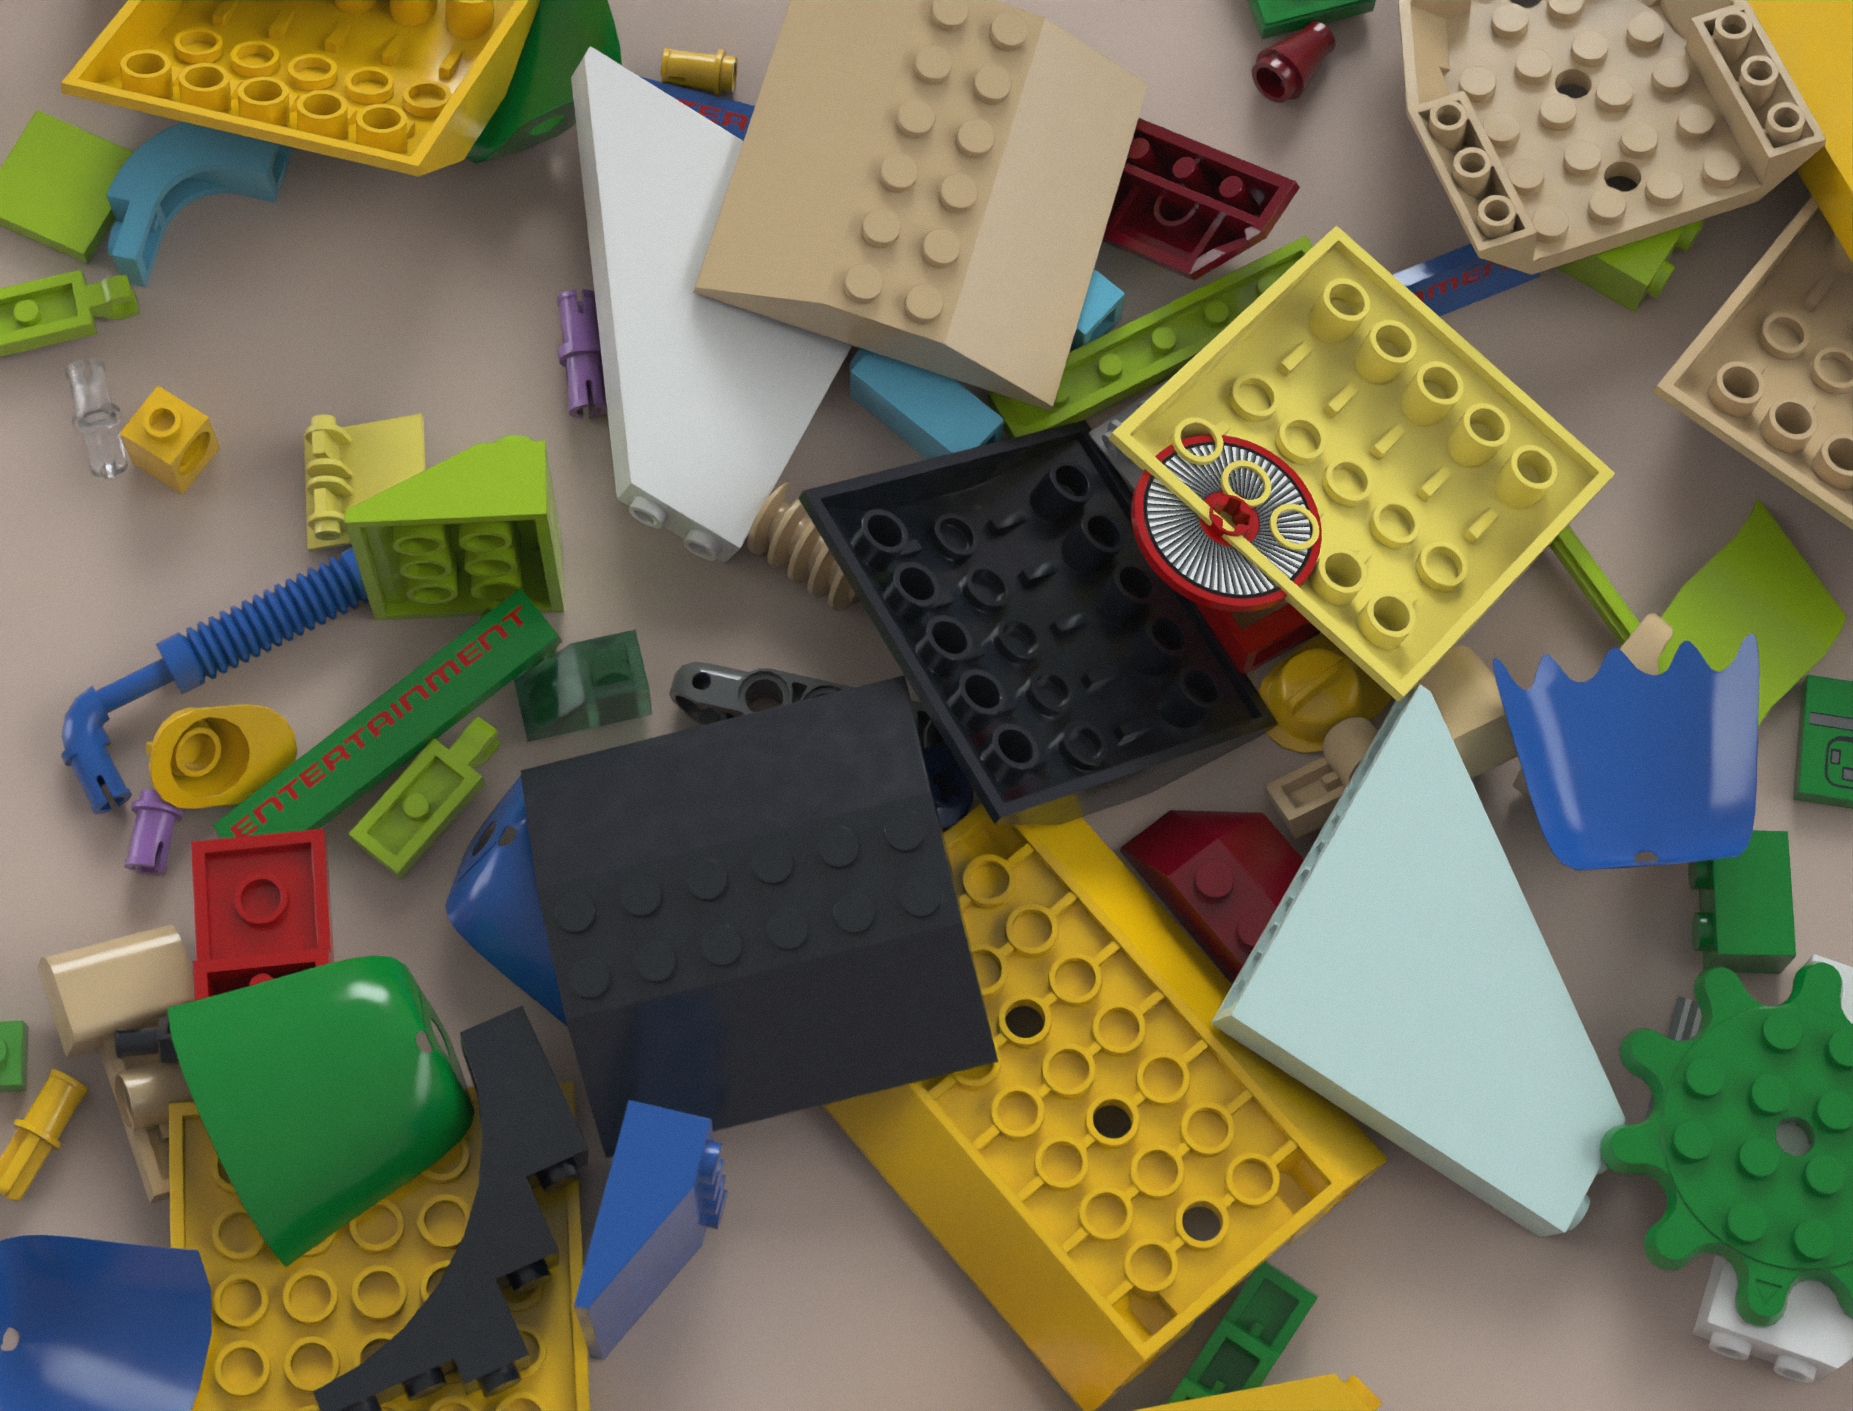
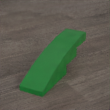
[1166,1261,1319,1404]

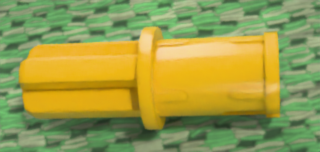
[0,1069,89,1202]

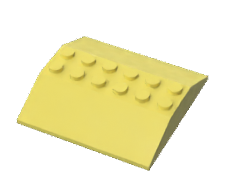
[1108,225,1616,702]

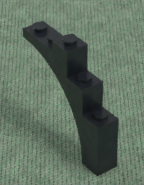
[313,1006,588,1411]

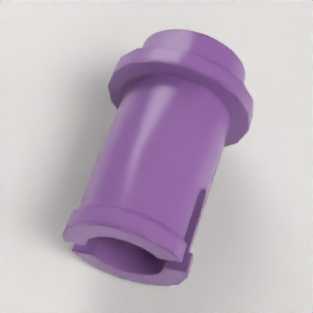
[124,789,183,876]

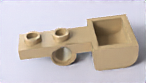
[1265,645,1518,839]
[37,924,195,1204]

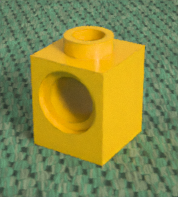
[120,385,220,495]

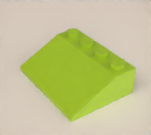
[345,435,565,621]

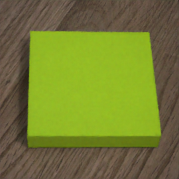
[0,110,134,264]

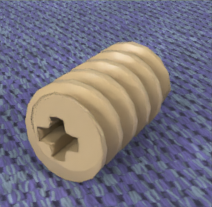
[747,482,860,612]

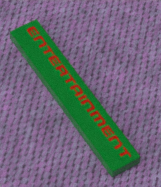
[212,588,562,839]

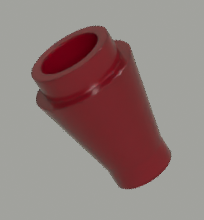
[1252,21,1336,103]

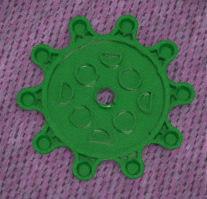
[1600,961,1853,1328]

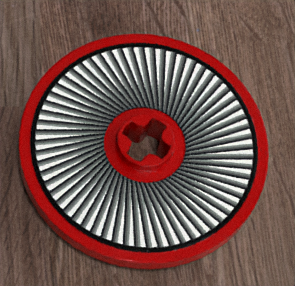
[1131,434,1322,612]

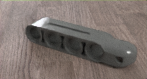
[669,662,943,748]

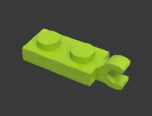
[0,269,140,357]
[349,716,502,880]

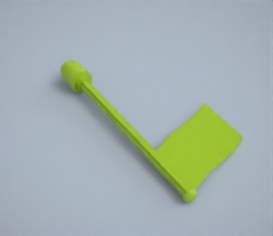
[1549,498,1847,727]

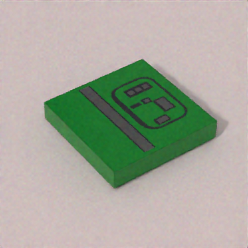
[1793,674,1853,809]

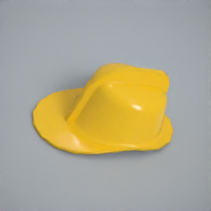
[1258,634,1392,754]
[146,704,297,809]

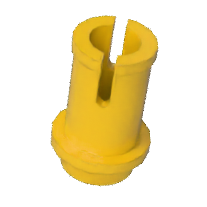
[660,48,738,97]

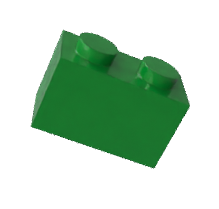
[1688,830,1796,974]

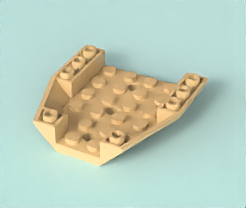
[1398,0,1826,275]

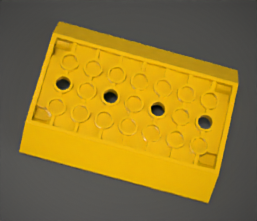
[823,803,1389,1411]

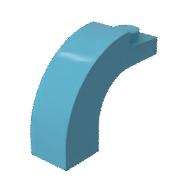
[106,122,292,288]

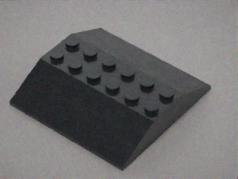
[798,420,1278,825]
[520,675,999,1158]

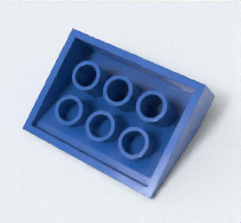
[574,1100,728,1360]

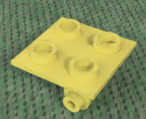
[304,413,426,551]

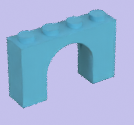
[849,269,1125,459]

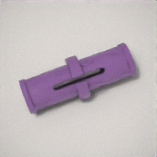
[557,289,607,419]

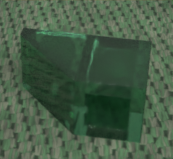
[514,629,653,742]

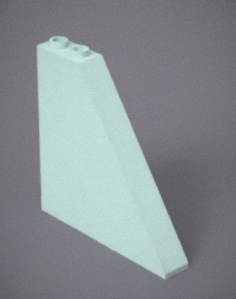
[1210,685,1626,1237]

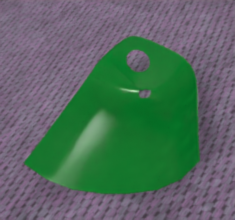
[466,0,622,164]
[167,955,475,1267]

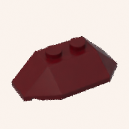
[1102,118,1300,281]
[1120,810,1304,985]

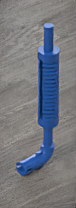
[61,547,369,814]

